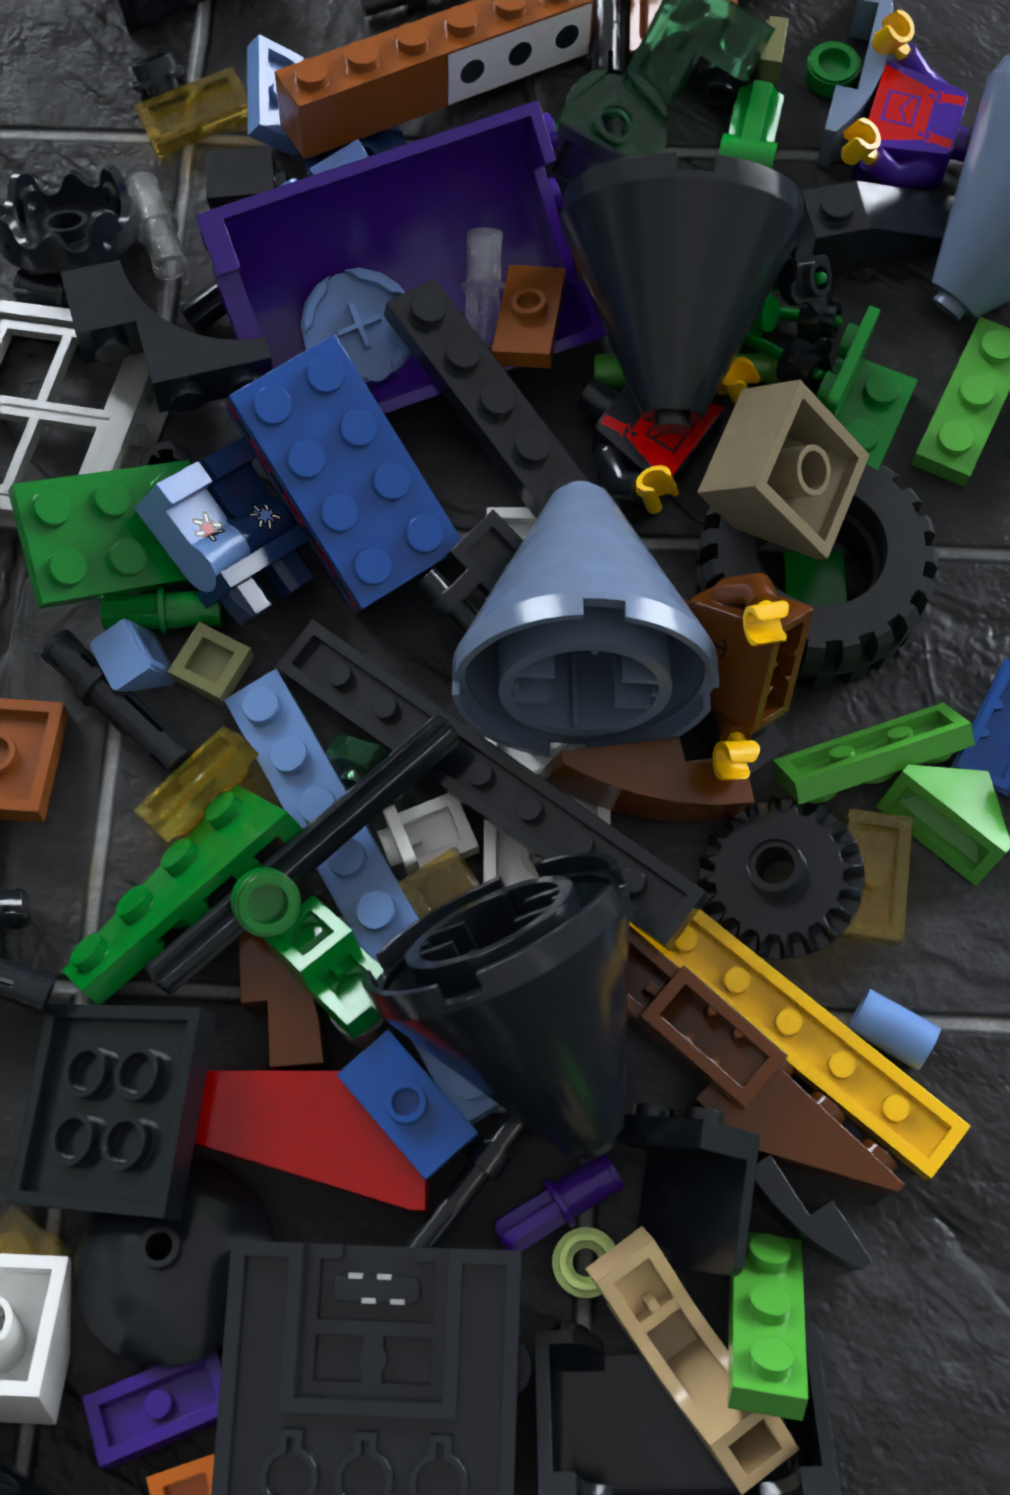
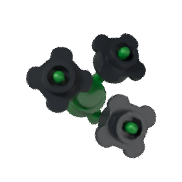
[742,245,843,393]

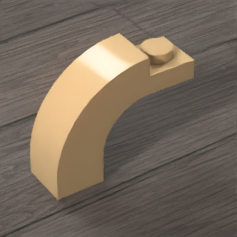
[585,1226,799,1495]

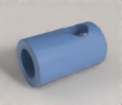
[848,988,941,1071]

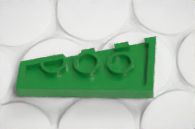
[62,784,303,1005]

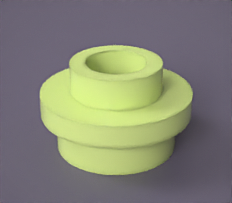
[552,1227,616,1298]

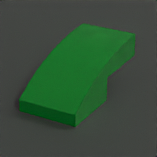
[263,895,383,1040]

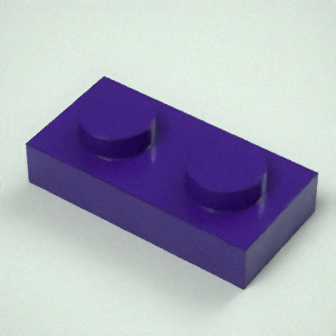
[82,1352,223,1471]

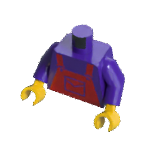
[841,10,973,190]

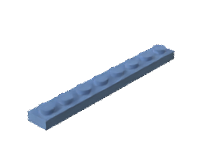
[224,668,502,1125]

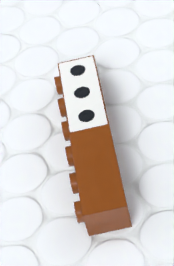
[274,0,595,160]

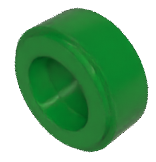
[805,41,861,98]
[230,867,301,937]

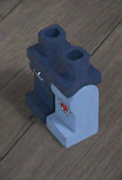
[134,436,314,626]

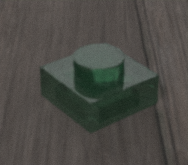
[325,734,407,801]

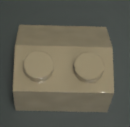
[697,379,870,560]

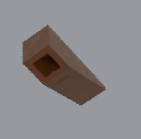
[691,1059,905,1196]

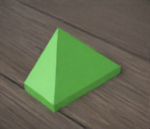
[876,765,1010,886]

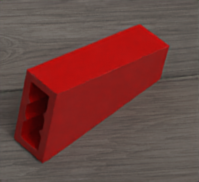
[194,1071,430,1214]

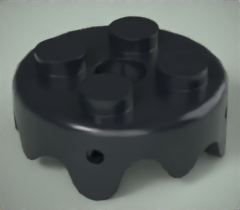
[0,165,138,275]

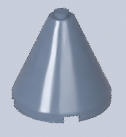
[931,53,1010,321]
[452,481,719,757]

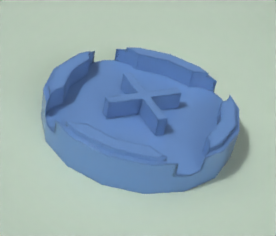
[301,268,412,386]

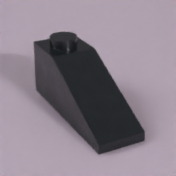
[796,181,954,273]

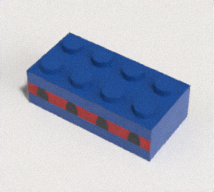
[226,334,462,615]

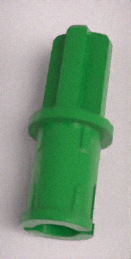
[99,587,223,635]

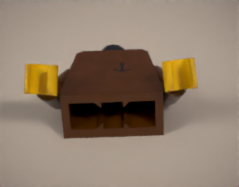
[681,572,814,780]

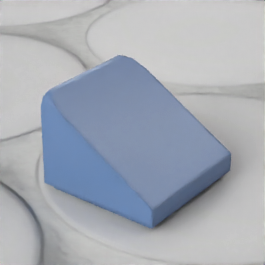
[90,618,175,692]

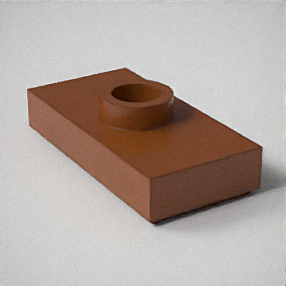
[491,265,567,369]

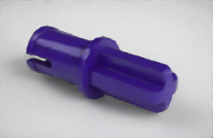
[493,1154,625,1251]

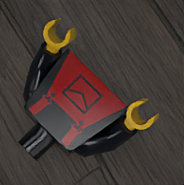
[577,357,761,514]

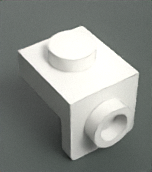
[377,793,480,881]

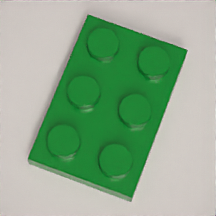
[8,460,190,609]

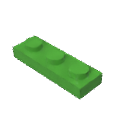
[911,317,1010,487]
[773,702,975,805]
[728,1231,808,1421]

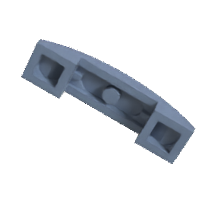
[816,0,894,167]

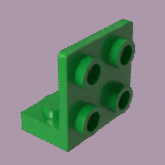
[816,305,918,471]

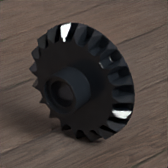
[697,796,865,960]

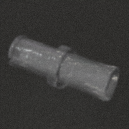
[125,172,189,281]

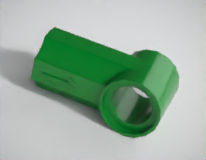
[718,80,785,169]

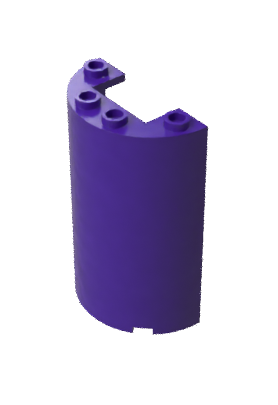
[196,100,607,414]

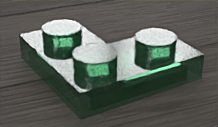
[624,0,776,104]

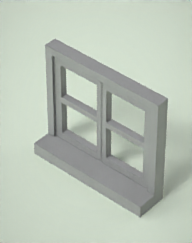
[0,300,170,521]

